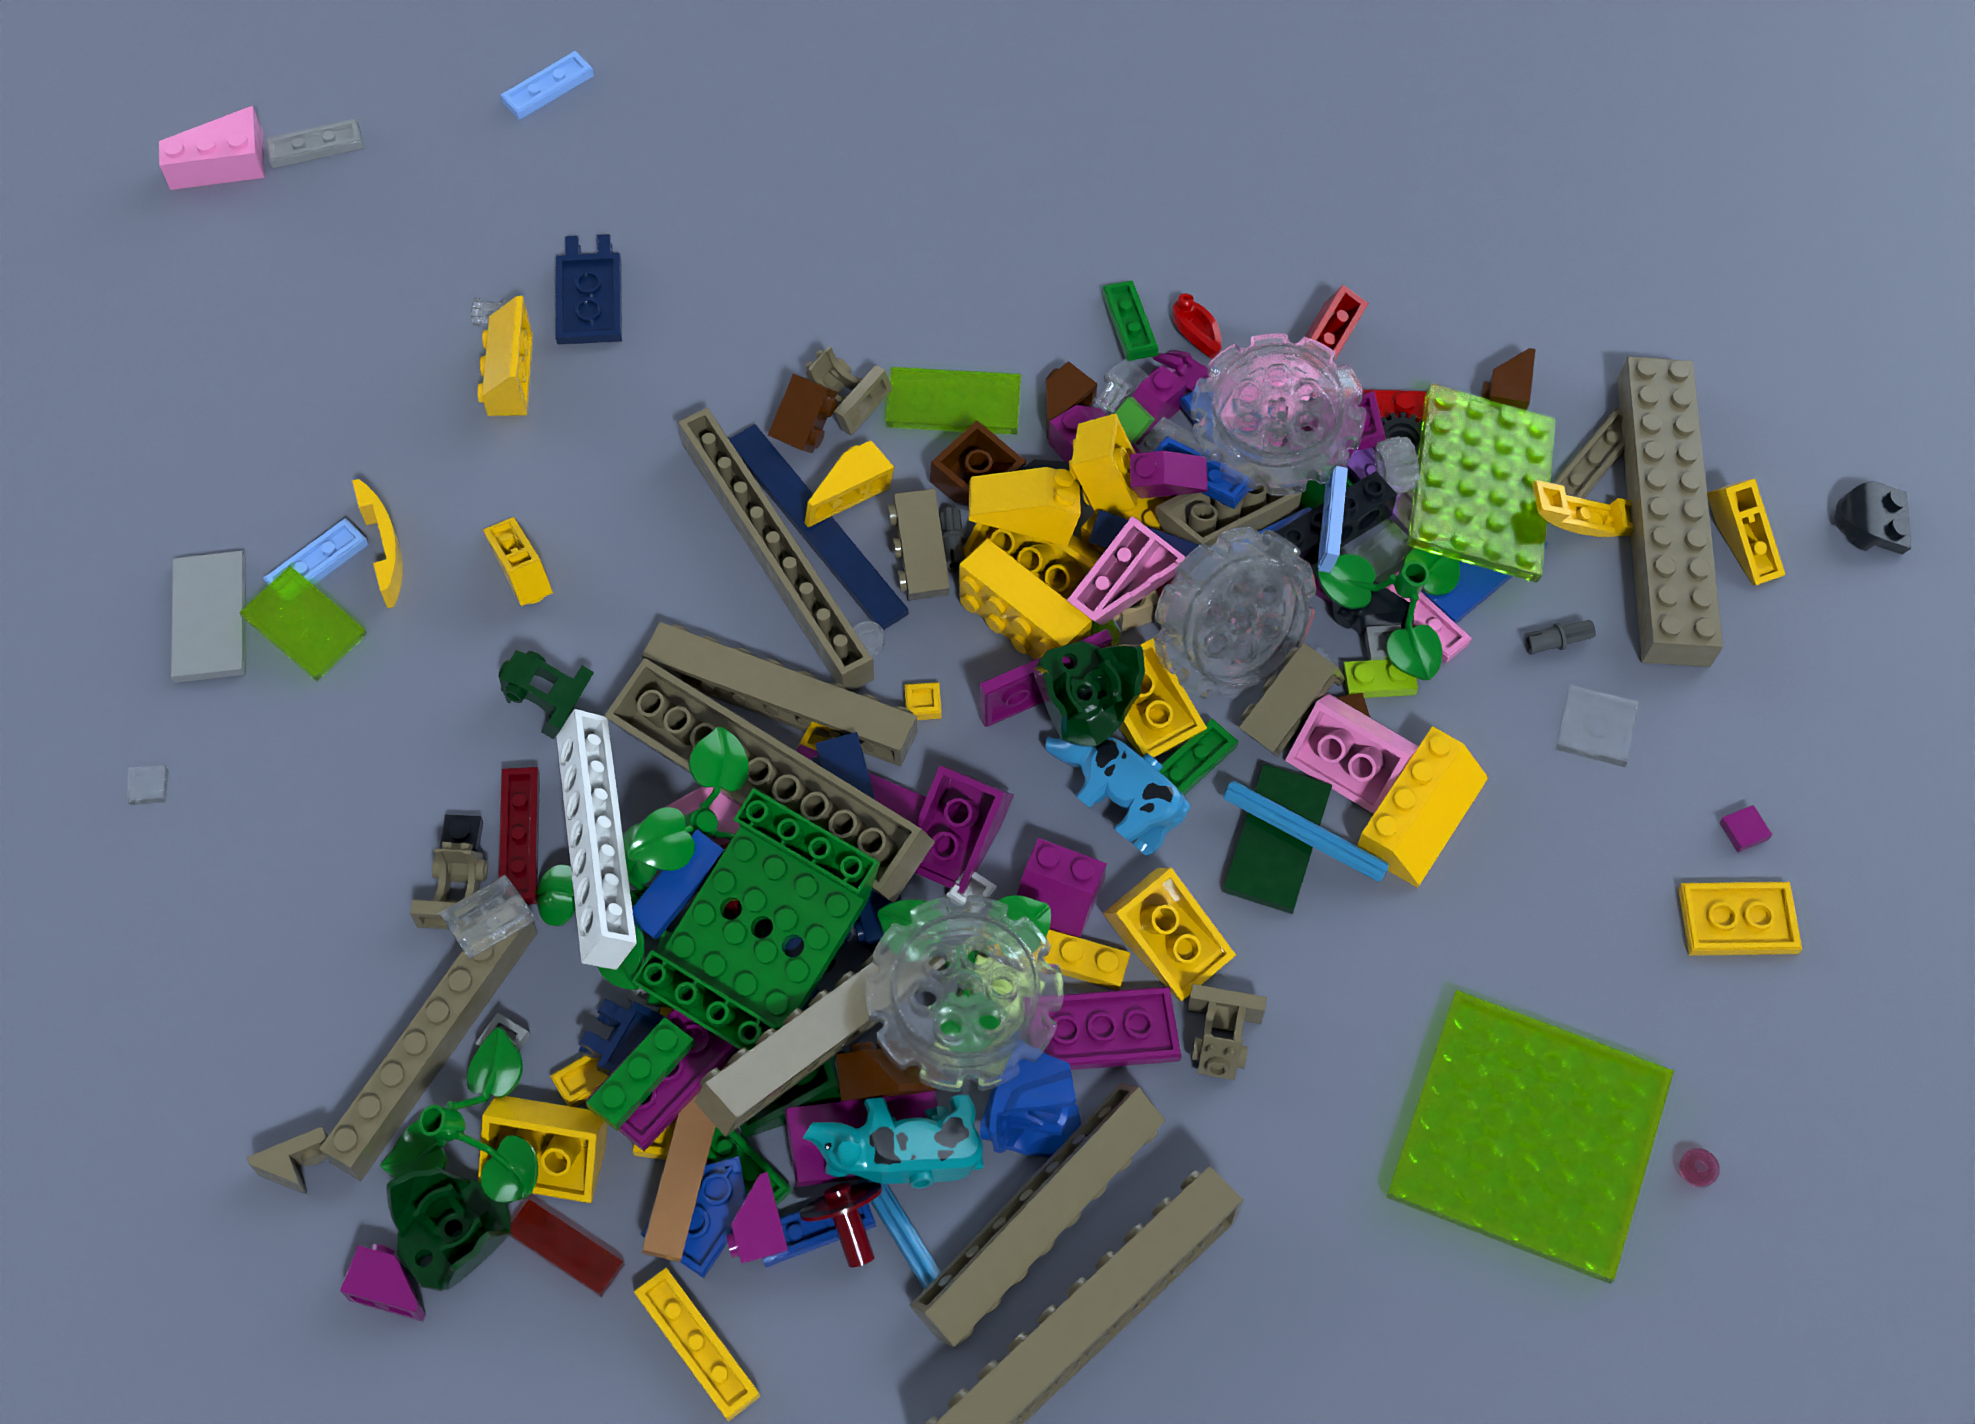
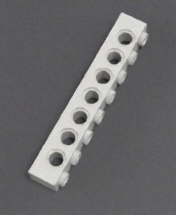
[556,709,637,970]

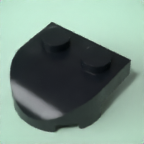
[1836,481,1912,554]

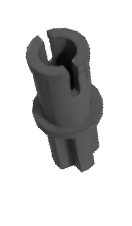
[941,506,966,572]
[1524,620,1596,655]

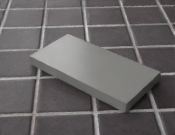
[171,551,245,683]

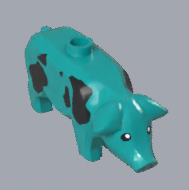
[803,1095,984,1189]

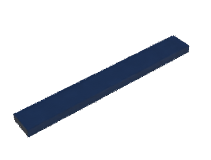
[729,424,909,632]

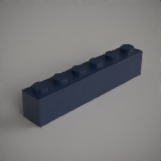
[812,732,902,953]

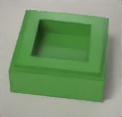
[1116,397,1155,444]

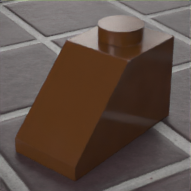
[1480,348,1536,421]
[1045,361,1097,439]

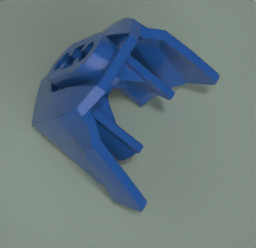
[980,1041,1081,1157]

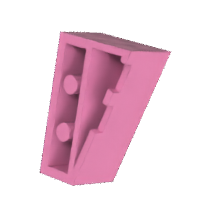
[159,105,265,190]
[1067,516,1194,625]

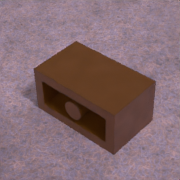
[768,374,838,453]

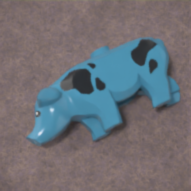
[1046,736,1191,857]

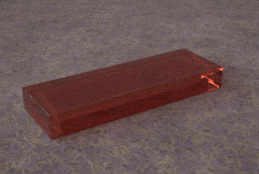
[509,1199,625,1298]

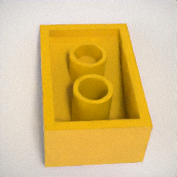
[968,467,1081,547]
[1119,638,1207,758]
[1102,867,1236,1001]

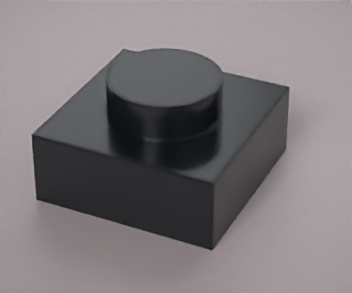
[440,814,484,852]

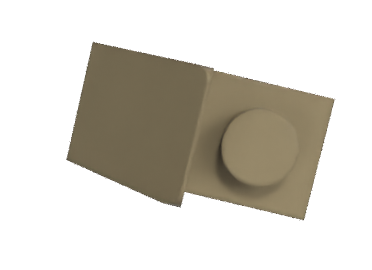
[247,1126,329,1194]

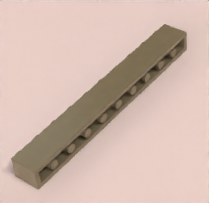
[678,407,874,691]

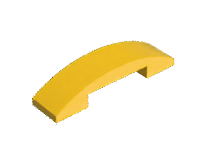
[352,479,403,608]
[1532,480,1634,537]

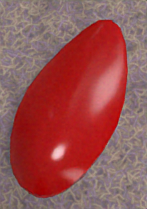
[1172,293,1222,359]

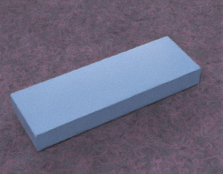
[500,51,594,120]
[1317,466,1348,573]
[263,518,369,605]

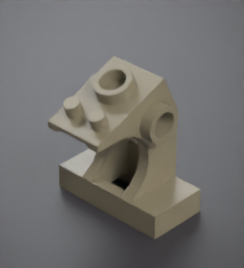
[805,346,893,436]
[410,842,490,931]
[1187,984,1267,1080]

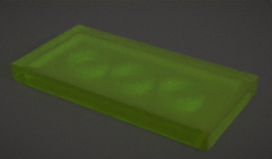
[886,367,1021,435]

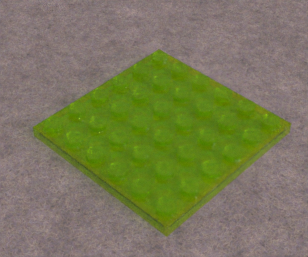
[1386,990,1674,1284]

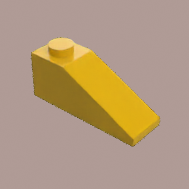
[805,440,894,527]
[1707,478,1786,586]
[483,517,553,606]

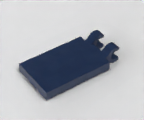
[556,234,622,345]
[579,999,665,1076]

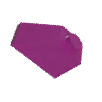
[1132,365,1187,445]
[1130,451,1208,499]
[726,1172,788,1264]
[340,1244,426,1322]

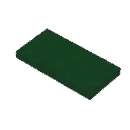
[1223,764,1332,914]

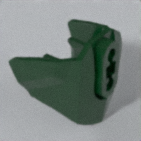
[1033,641,1145,747]
[386,1167,511,1291]

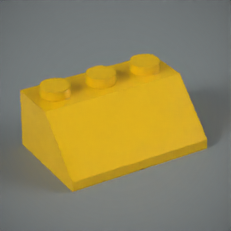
[477,296,533,416]
[478,1096,608,1203]

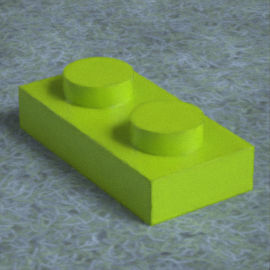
[1342,659,1418,698]

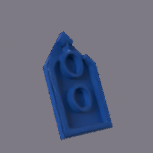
[640,1156,747,1278]

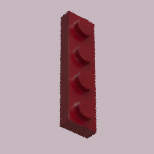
[498,767,540,906]

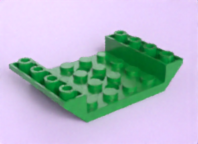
[631,788,880,1051]

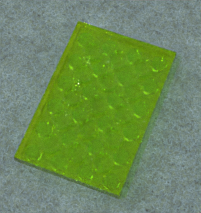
[1407,383,1556,583]

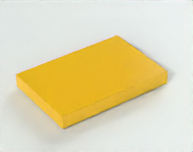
[1678,882,1802,956]

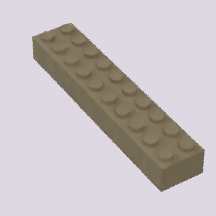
[1617,356,1723,667]
[604,658,935,903]
[924,1166,1243,1424]

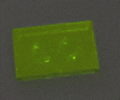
[239,566,367,682]

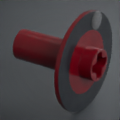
[799,1182,883,1268]

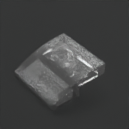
[439,875,536,959]

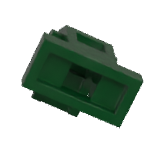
[498,650,594,739]

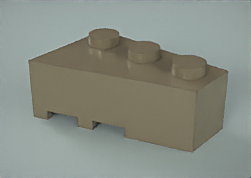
[888,488,950,601]
[1239,642,1345,757]

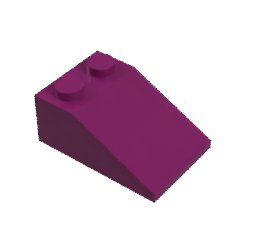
[914,765,1014,894]

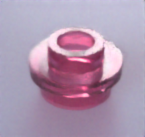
[1679,1148,1720,1187]

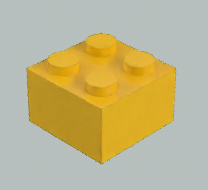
[1069,413,1137,516]

